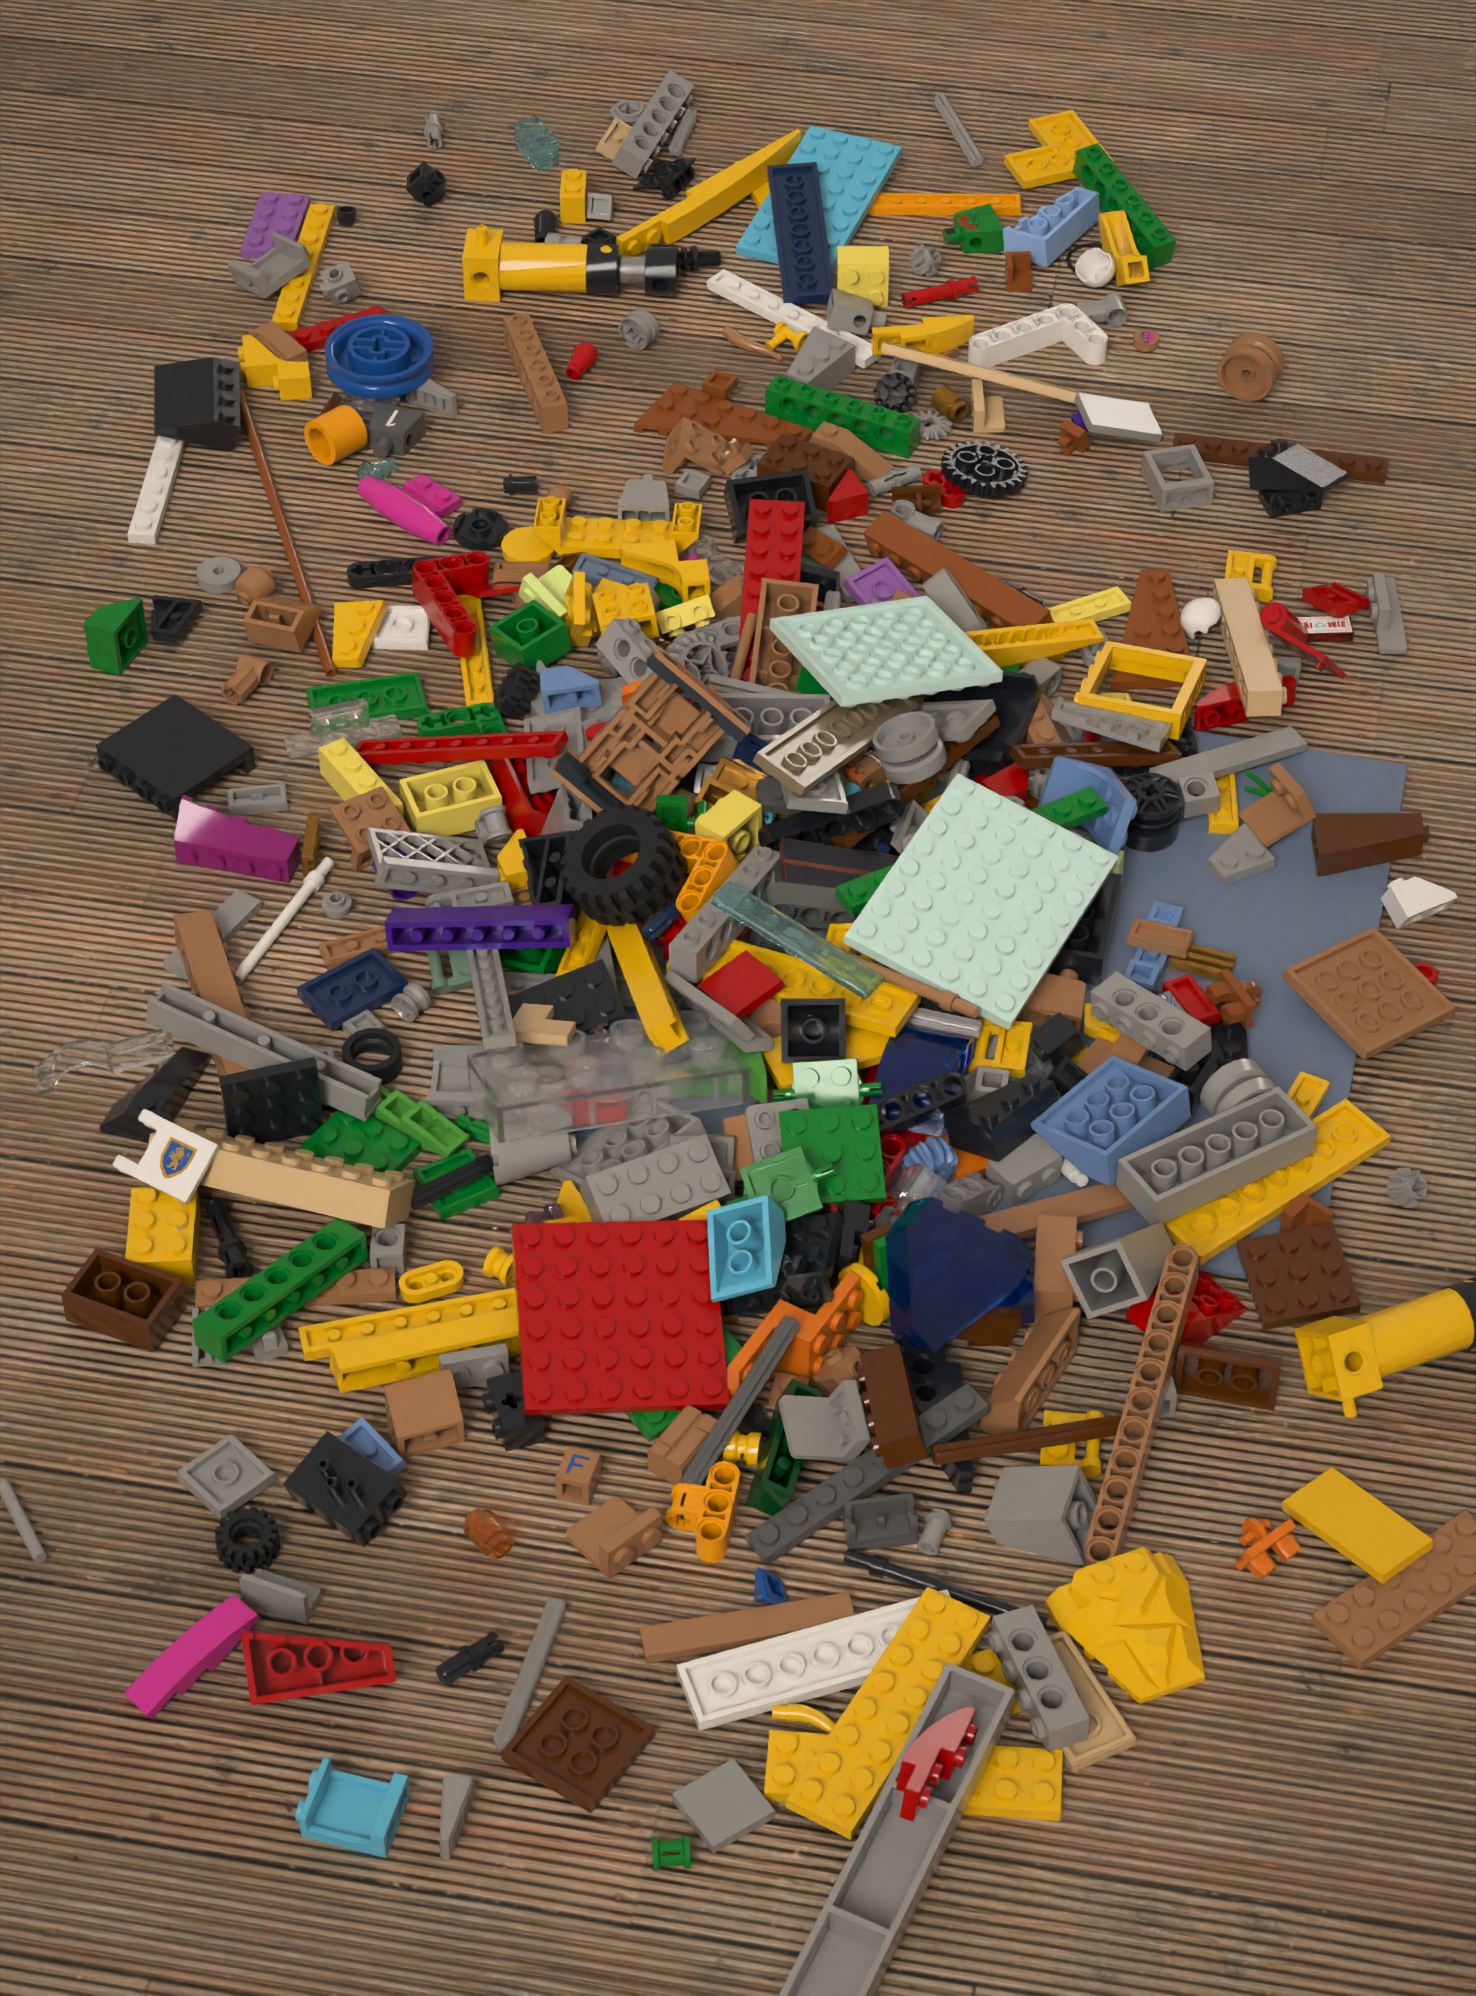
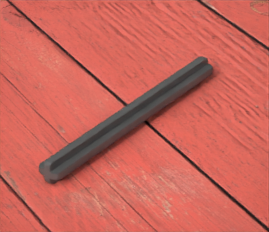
[680,1316,800,1485]

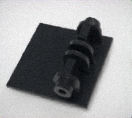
[633,158,696,199]

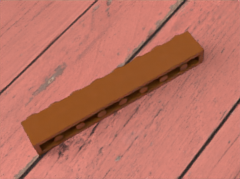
[863,510,1053,629]

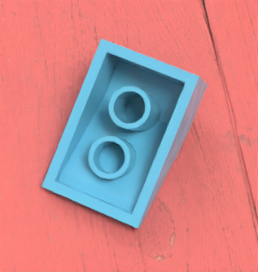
[707,1194,786,1302]

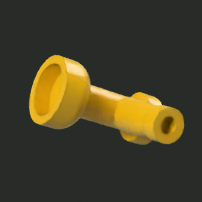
[765,321,809,351]

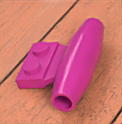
[357,473,462,546]

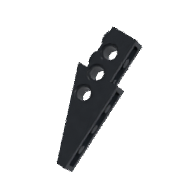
[894,1312,973,1493]

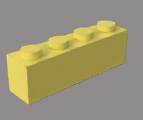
[318,737,404,819]

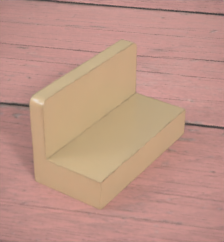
[970,379,1005,433]

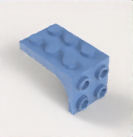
[1038,756,1137,856]

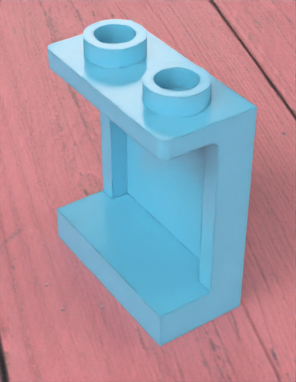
[295,1757,410,1858]

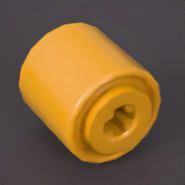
[304,404,368,465]

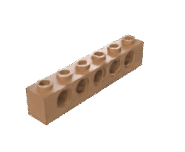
[503,313,568,434]

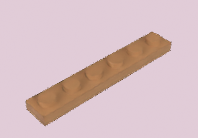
[195,1267,397,1312]

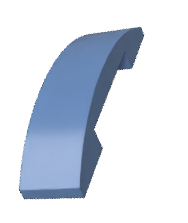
[1124,901,1184,990]

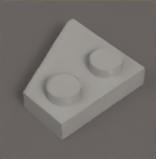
[1207,824,1275,886]

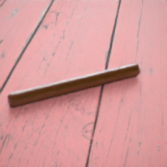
[930,1414,1122,1465]

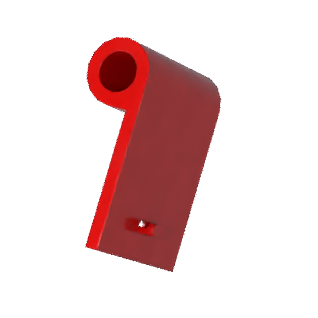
[1260,602,1346,679]

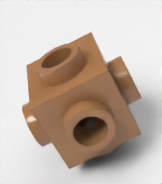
[813,1345,863,1397]

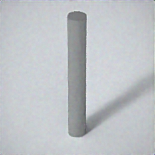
[0,1479,47,1563]

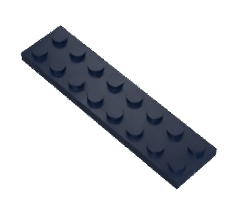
[767,162,834,305]

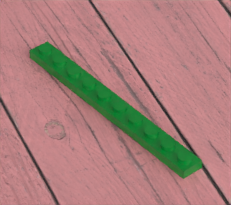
[835,787,1108,915]

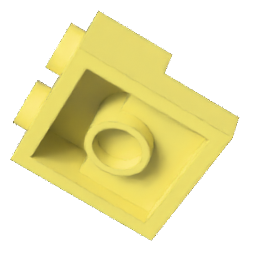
[656,594,716,638]

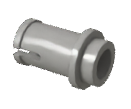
[917,1508,952,1556]

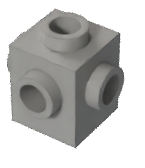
[319,261,362,306]

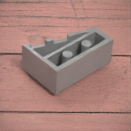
[787,326,855,391]

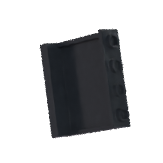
[923,671,1043,776]
[96,694,255,821]

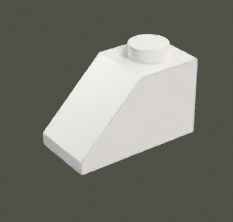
[1380,876,1458,929]

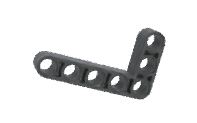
[750,882,861,953]

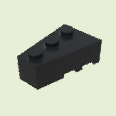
[518,830,579,922]
[943,1074,1058,1162]

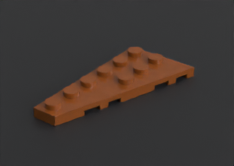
[1111,568,1190,691]

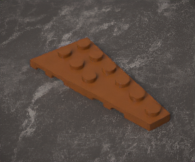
[634,382,812,449]

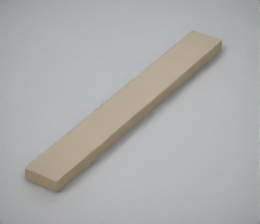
[880,340,1088,404]

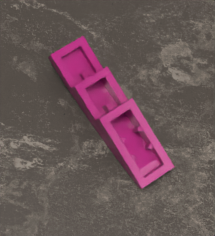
[124,1595,260,1719]

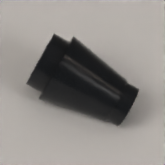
[533,210,558,243]

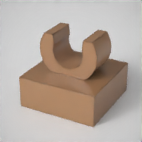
[718,438,755,475]

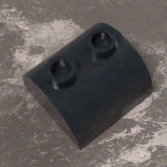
[781,998,846,1063]

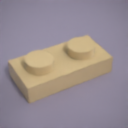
[595,117,633,160]

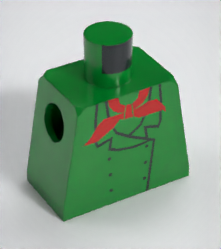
[942,204,1004,254]

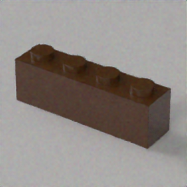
[857,1343,928,1469]

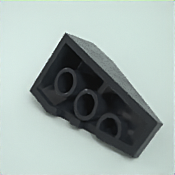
[100,1047,211,1144]

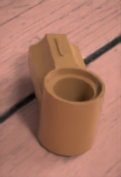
[221,653,274,706]

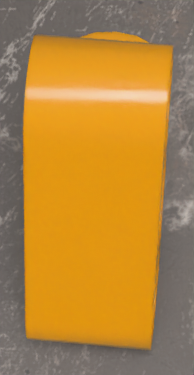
[665,1461,740,1563]

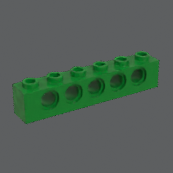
[1073,143,1176,270]
[765,375,921,459]
[192,1218,368,1363]

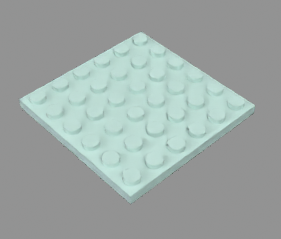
[770,596,1003,708]

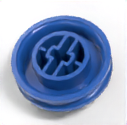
[325,314,434,406]

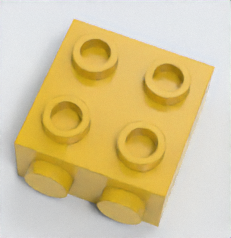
[592,582,660,639]

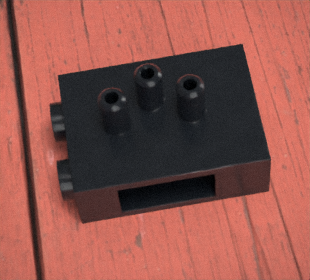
[283,1431,408,1548]

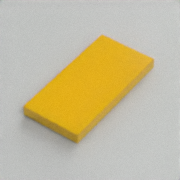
[761,1024,899,1089]
[1282,1467,1433,1584]

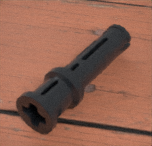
[205,1197,255,1279]

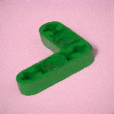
[417,703,508,737]

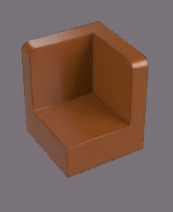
[1004,251,1032,292]
[1279,1192,1334,1233]

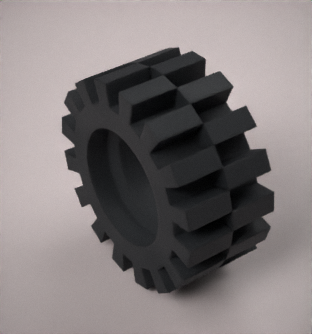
[493,662,540,718]
[215,1506,280,1574]

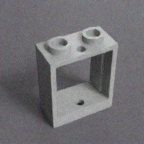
[1141,444,1215,512]

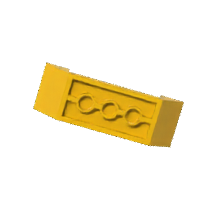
[533,496,702,559]

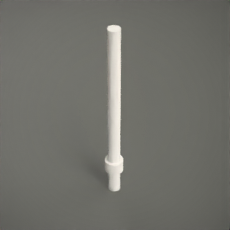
[235,857,334,984]

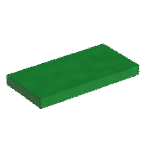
[306,672,428,733]

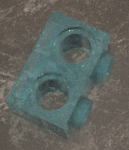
[515,116,559,171]

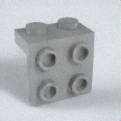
[745,1098,811,1163]
[439,1343,509,1389]
[778,1380,871,1462]

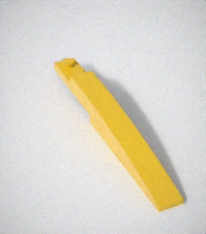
[616,129,801,257]
[964,619,1104,668]

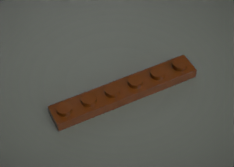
[1009,740,1182,771]

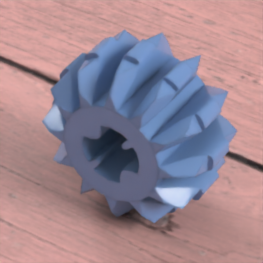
[902,1137,959,1190]

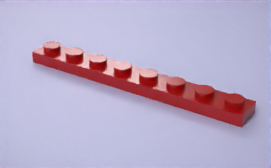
[354,730,569,766]

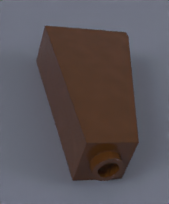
[1311,813,1429,876]

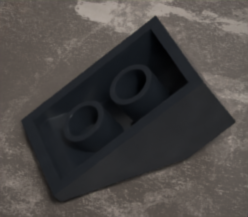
[1248,439,1348,493]

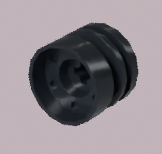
[1123,773,1181,852]

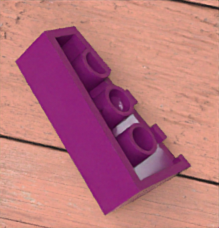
[174,795,301,883]

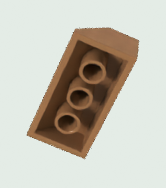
[979,1307,1081,1435]

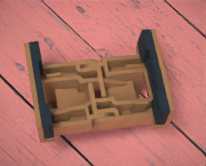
[551,645,751,813]

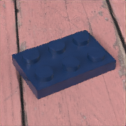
[297,947,408,1031]

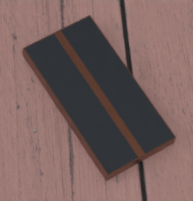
[779,838,898,888]

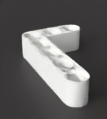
[968,303,1108,368]

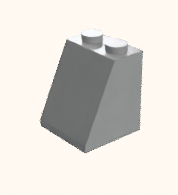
[984,1465,1097,1565]

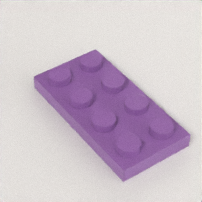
[240,192,310,259]

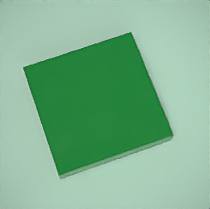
[413,1147,500,1220]

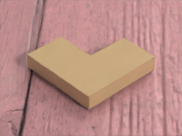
[512,1003,576,1046]

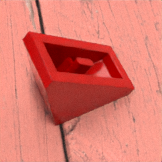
[827,469,868,523]

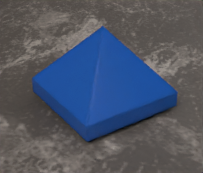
[754,1567,788,1605]

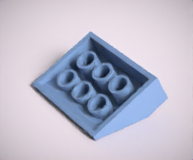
[1031,1055,1191,1186]

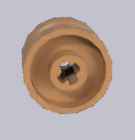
[1217,332,1284,401]

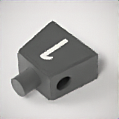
[368,402,426,458]

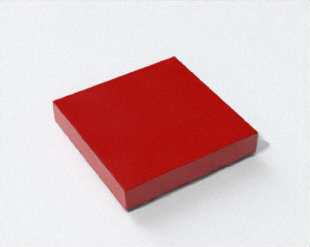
[697,950,785,1020]

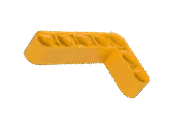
[620,830,739,923]

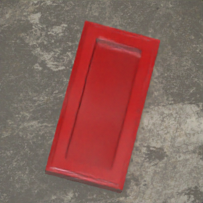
[1162,974,1221,1026]

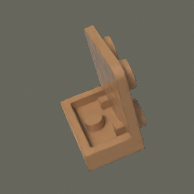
[566,1496,662,1579]

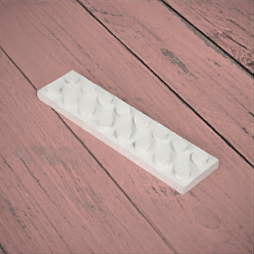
[676,1589,972,1731]

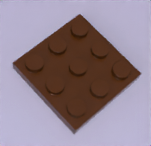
[1236,1223,1361,1330]
[501,1675,655,1813]

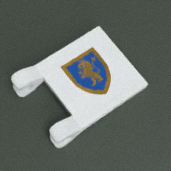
[113,1109,220,1204]

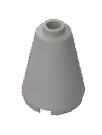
[489,1120,577,1185]

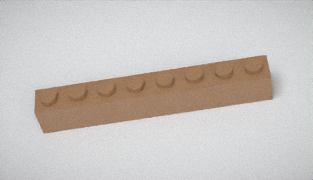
[174,910,251,1076]

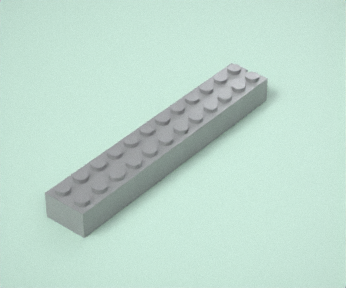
[778,1662,1015,1996]

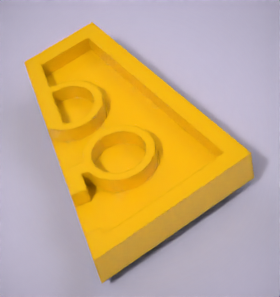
[332,600,388,669]

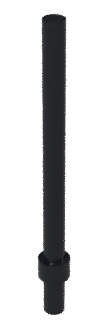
[843,1549,1048,1628]

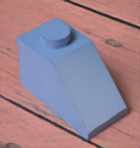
[539,665,603,714]

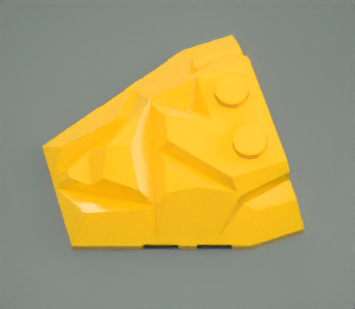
[1045,1547,1205,1704]

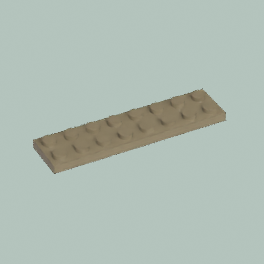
[753,697,921,796]

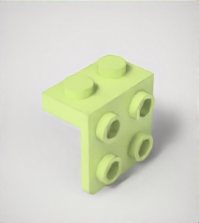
[518,565,572,622]

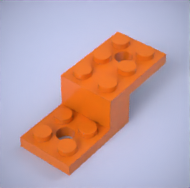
[727,1271,863,1400]

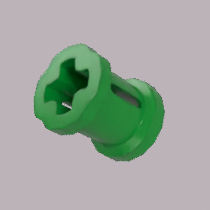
[651,1834,691,1871]

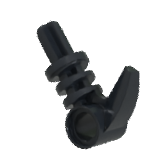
[648,244,721,271]

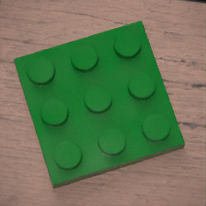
[778,1104,886,1207]
[298,1110,422,1173]

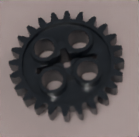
[940,440,1028,498]

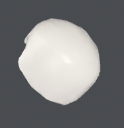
[1075,248,1116,288]
[1180,597,1222,639]

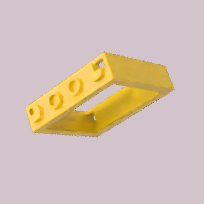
[1074,641,1207,740]

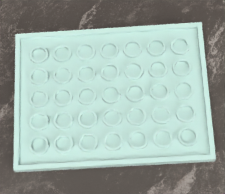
[843,773,1119,1031]

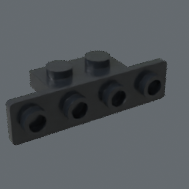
[720,1254,834,1316]

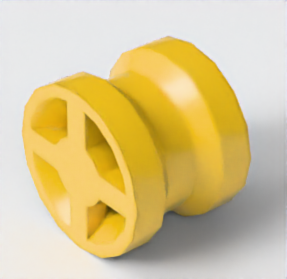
[483,1246,515,1286]

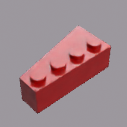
[240,1629,396,1705]

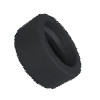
[342,1028,402,1085]

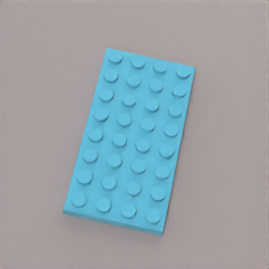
[736,126,902,272]

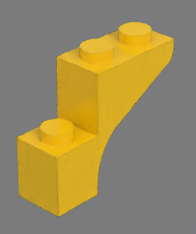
[1098,210,1150,287]
[238,335,312,401]
[620,540,710,603]

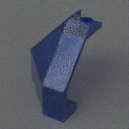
[885,1196,1036,1353]

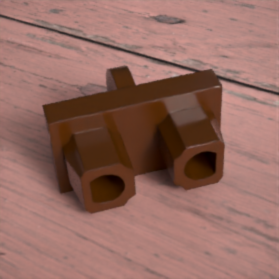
[892,484,941,514]

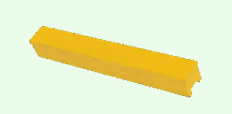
[606,922,689,1057]
[329,1307,520,1394]

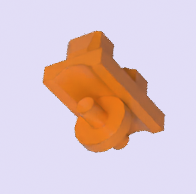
[1234,1517,1301,1580]

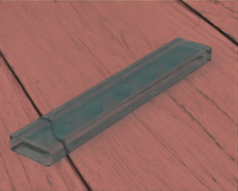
[711,880,884,1000]

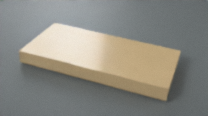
[1001,1629,1137,1773]

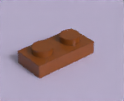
[802,526,848,570]

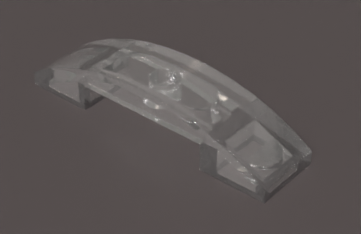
[684,532,745,586]

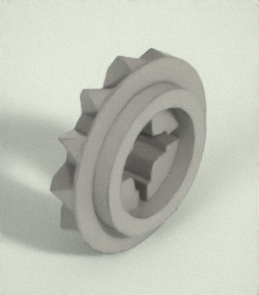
[610,100,646,127]

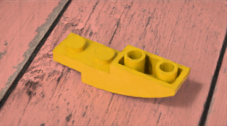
[871,314,974,355]

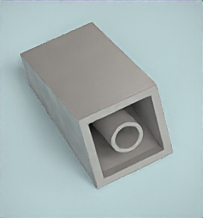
[1060,1222,1173,1319]

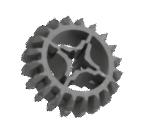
[666,632,732,685]

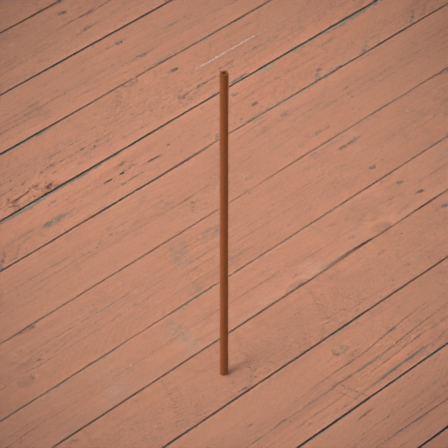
[239,386,336,677]

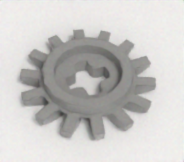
[910,410,952,441]

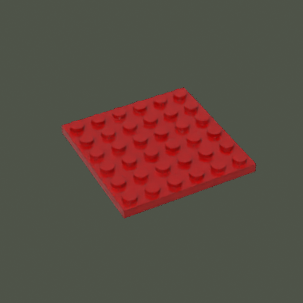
[511,1220,730,1416]

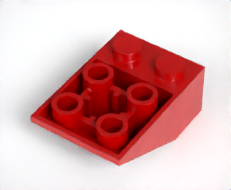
[1125,1270,1247,1355]

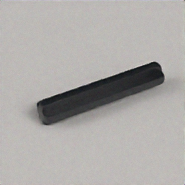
[411,1154,494,1210]

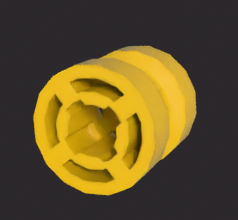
[723,1430,762,1467]

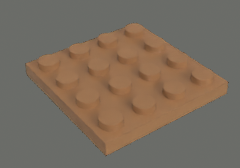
[1282,927,1456,1060]

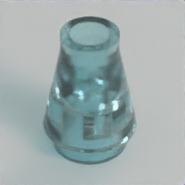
[357,457,398,481]

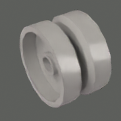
[872,712,947,784]
[1200,1058,1276,1117]

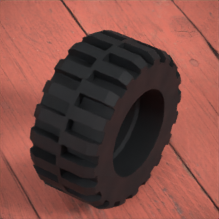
[560,805,683,926]

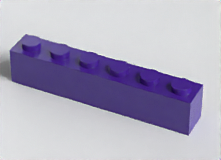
[385,904,577,951]

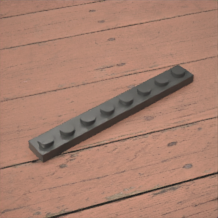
[745,1383,990,1566]

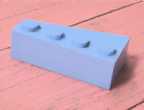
[1003,187,1100,267]

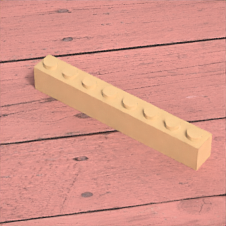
[1213,578,1287,717]

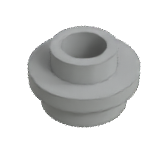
[321,891,352,919]

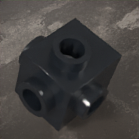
[406,161,446,208]

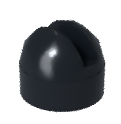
[336,206,357,227]

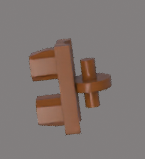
[1206,968,1262,1029]

